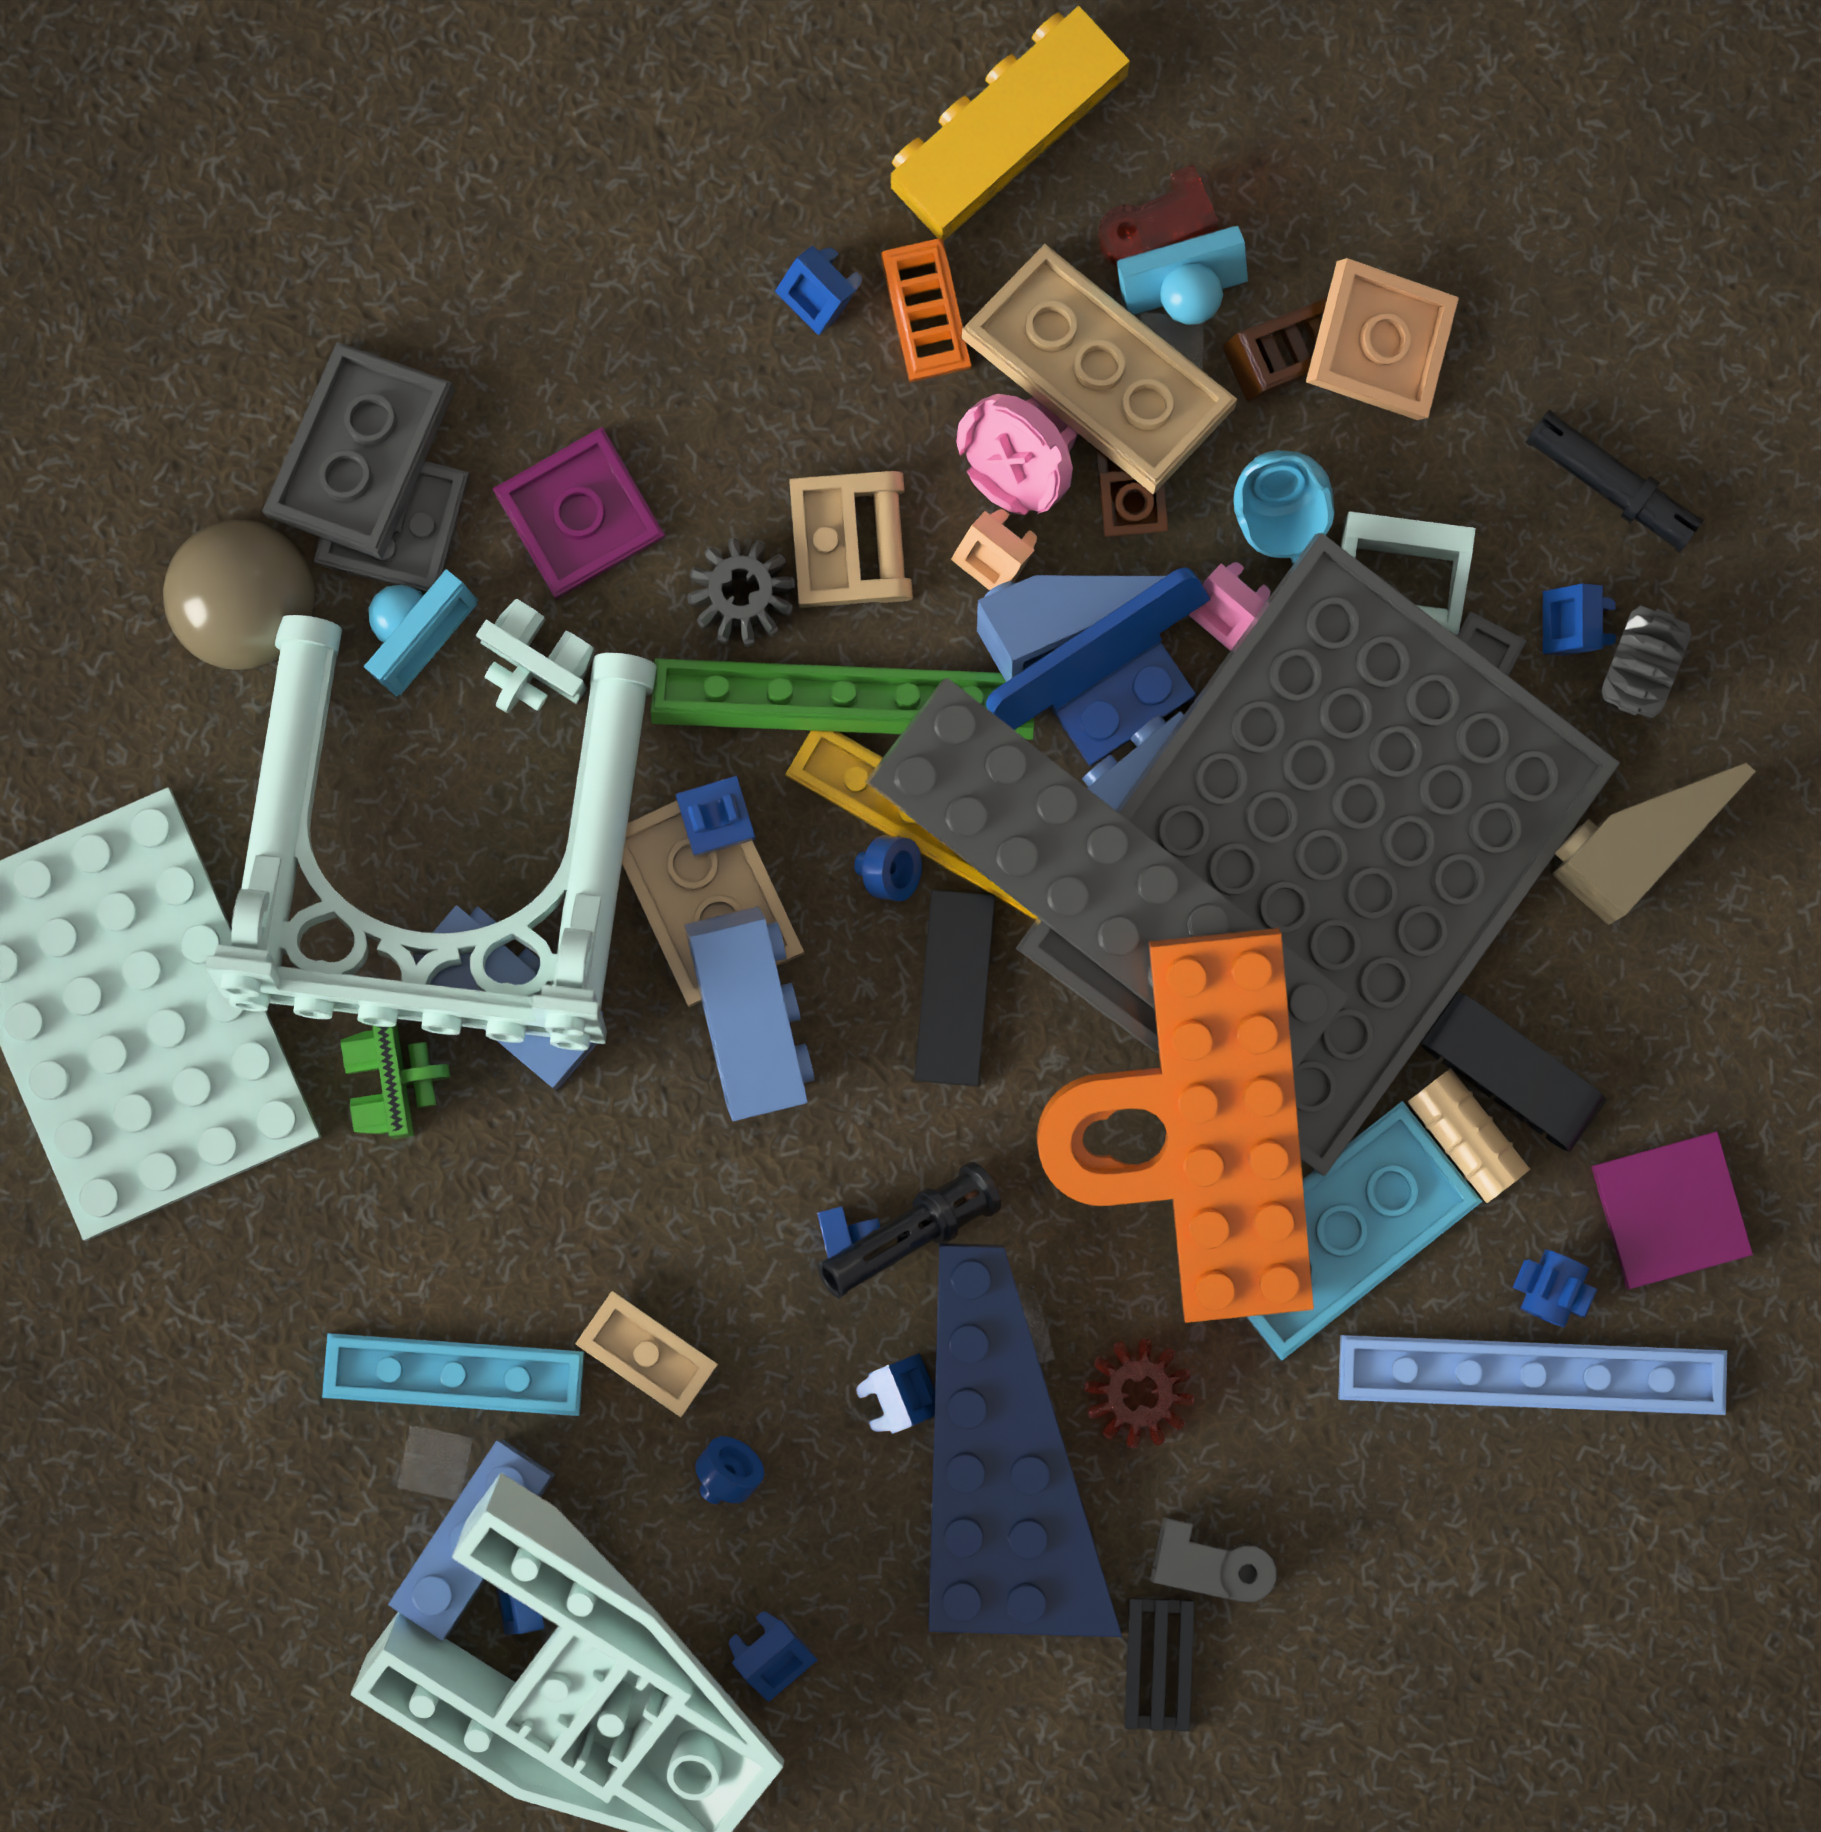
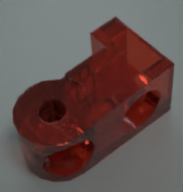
[1098,164,1219,267]

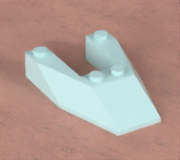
[350,1473,784,1832]

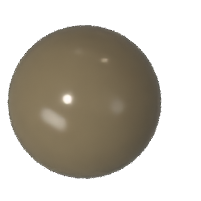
[163,519,315,670]

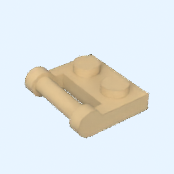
[789,471,913,608]

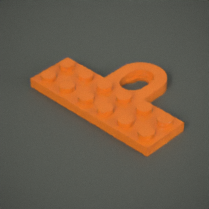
[1037,928,1314,1323]

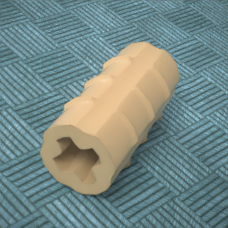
[1407,1068,1530,1203]

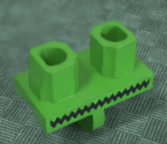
[341,1023,451,1139]

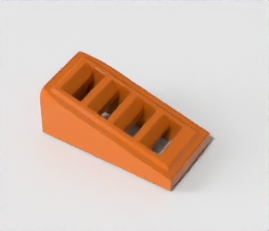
[881,238,971,382]

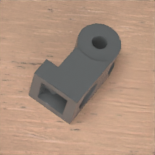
[1150,1517,1276,1602]

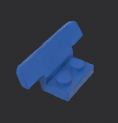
[986,567,1211,767]

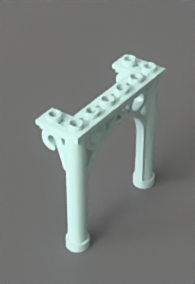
[205,615,657,1050]

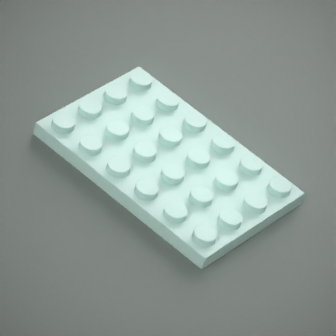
[0,787,322,1241]

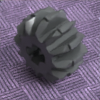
[687,537,795,647]
[1602,605,1692,718]

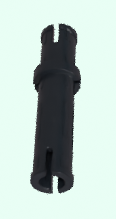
[1525,409,1704,553]

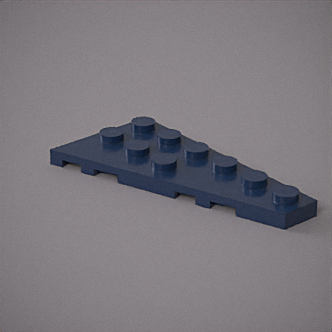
[929,1243,1122,1637]

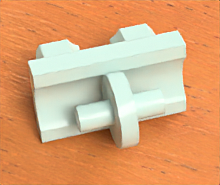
[476,599,595,713]

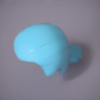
[1234,450,1335,564]

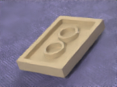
[622,779,805,1007]

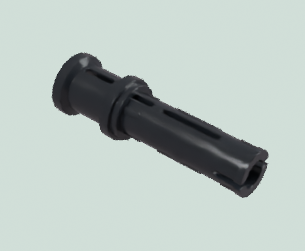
[818,1162,1001,1298]

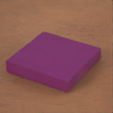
[493,427,666,600]
[1591,1131,1753,1290]

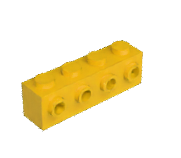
[891,6,1130,241]

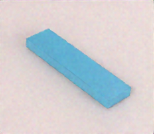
[322,1333,585,1416]

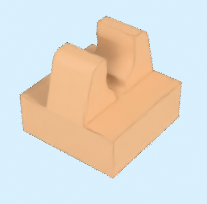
[951,509,1037,590]

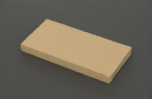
[961,244,1237,495]

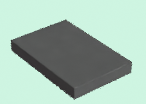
[263,342,456,559]

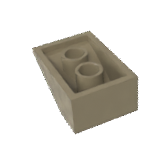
[1552,763,1756,925]

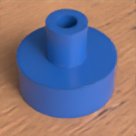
[854,835,922,901]
[695,1436,764,1504]

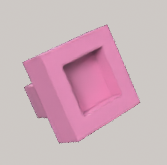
[1189,562,1271,651]

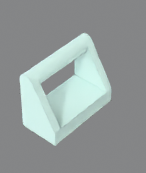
[1341,511,1476,636]

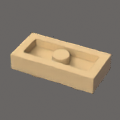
[575,1291,719,1417]

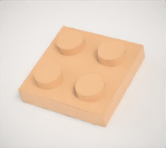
[1306,258,1459,420]

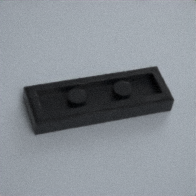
[914,890,995,1087]

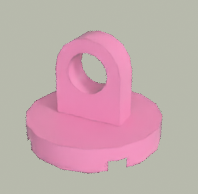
[956,394,1078,515]

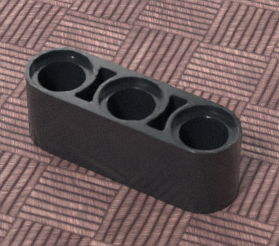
[1420,992,1607,1153]

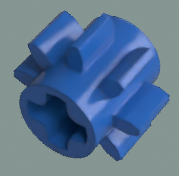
[1513,1249,1598,1328]

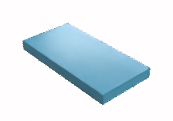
[1247,1101,1482,1361]

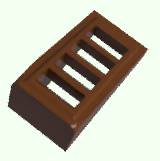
[1223,298,1327,401]

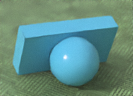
[1117,226,1248,325]
[364,569,478,697]

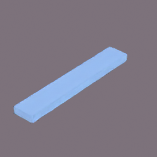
[1338,1335,1727,1415]

